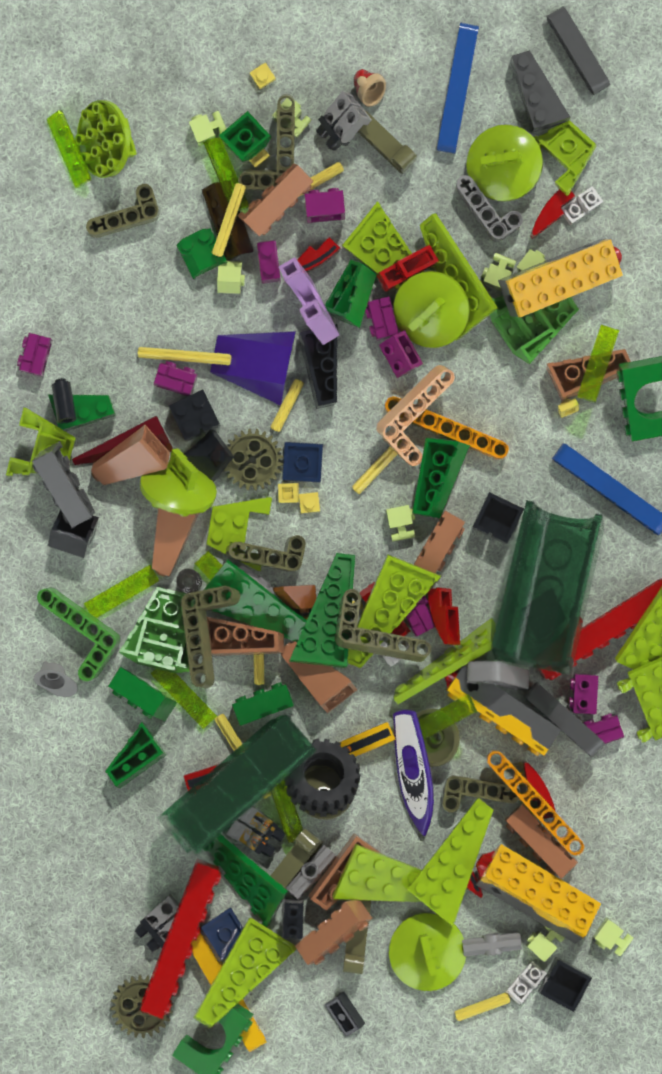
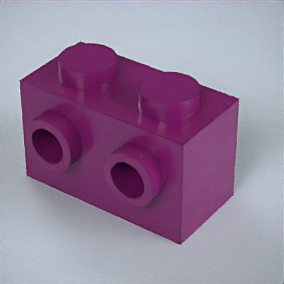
[379,331,423,378]
[568,674,599,714]

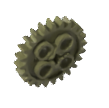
[223,429,284,491]
[110,974,174,1038]

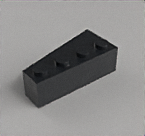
[298,324,338,409]

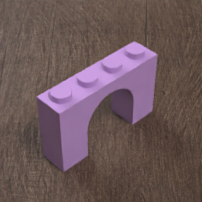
[279,257,339,345]

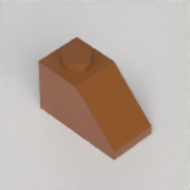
[273,585,316,613]

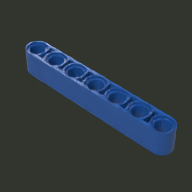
[437,23,479,154]
[552,443,662,536]

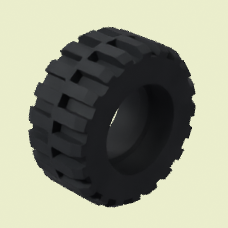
[285,739,360,817]

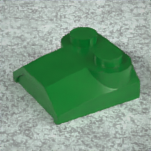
[219,111,272,162]
[176,228,227,279]

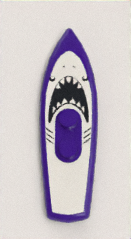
[393,710,434,836]

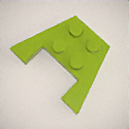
[534,120,596,196]
[6,407,75,476]
[207,497,272,571]

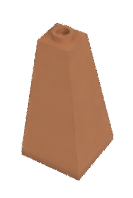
[91,425,170,485]
[152,508,199,576]
[281,641,357,714]

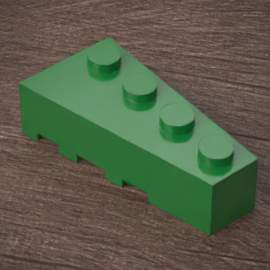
[412,438,470,519]

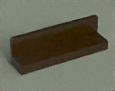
[202,181,254,261]

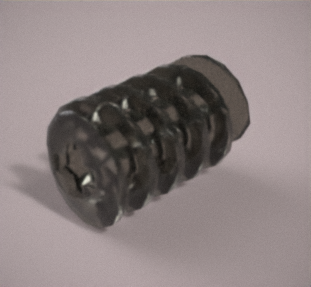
[176,568,202,593]

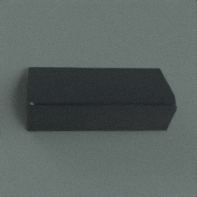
[324,992,365,1036]

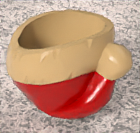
[353,69,386,107]

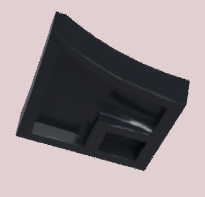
[184,429,234,482]

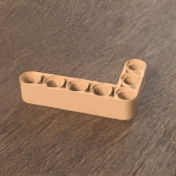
[376,365,455,466]

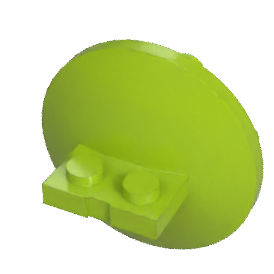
[75,100,137,178]
[466,125,543,202]
[394,271,470,348]
[140,448,217,517]
[389,913,466,991]

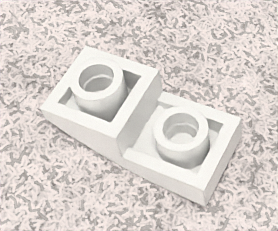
[561,186,604,225]
[505,961,547,1005]

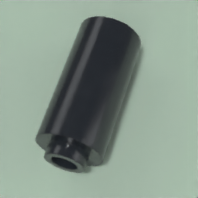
[51,378,77,424]

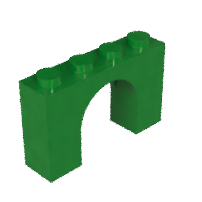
[617,356,662,442]
[172,1003,254,1074]

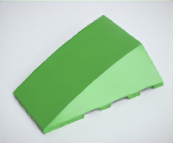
[490,295,579,364]
[119,586,194,673]

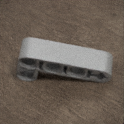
[456,175,523,242]
[467,661,529,690]

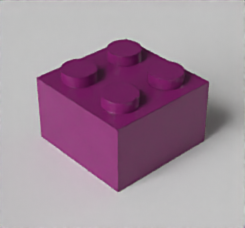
[305,188,345,223]

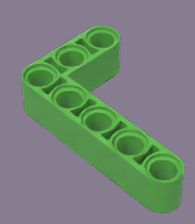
[37,587,121,681]

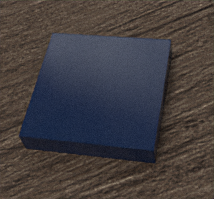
[283,442,323,483]
[199,907,243,961]

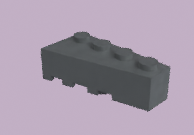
[510,50,570,133]
[32,441,95,527]

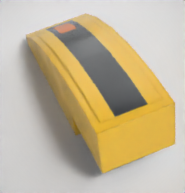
[339,721,396,757]

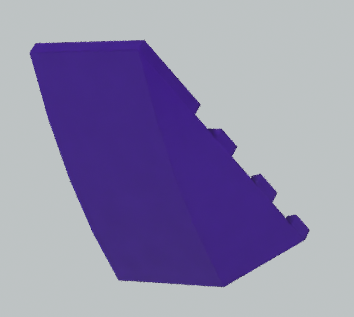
[210,331,296,406]

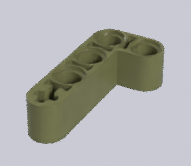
[358,110,417,174]
[86,184,160,238]
[226,535,306,572]
[442,775,520,813]
[270,829,323,888]
[343,900,372,974]

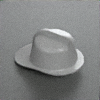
[34,661,77,697]

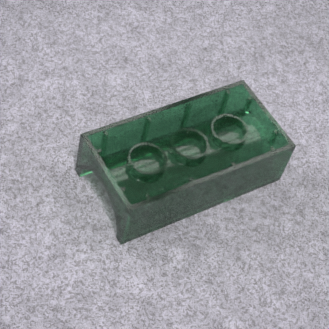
[491,500,604,675]
[157,714,317,855]

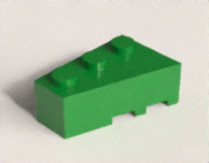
[325,260,377,328]
[48,394,116,432]
[108,667,178,722]
[232,682,294,726]
[105,722,167,788]

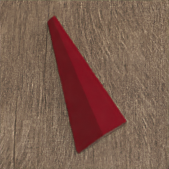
[72,415,173,465]

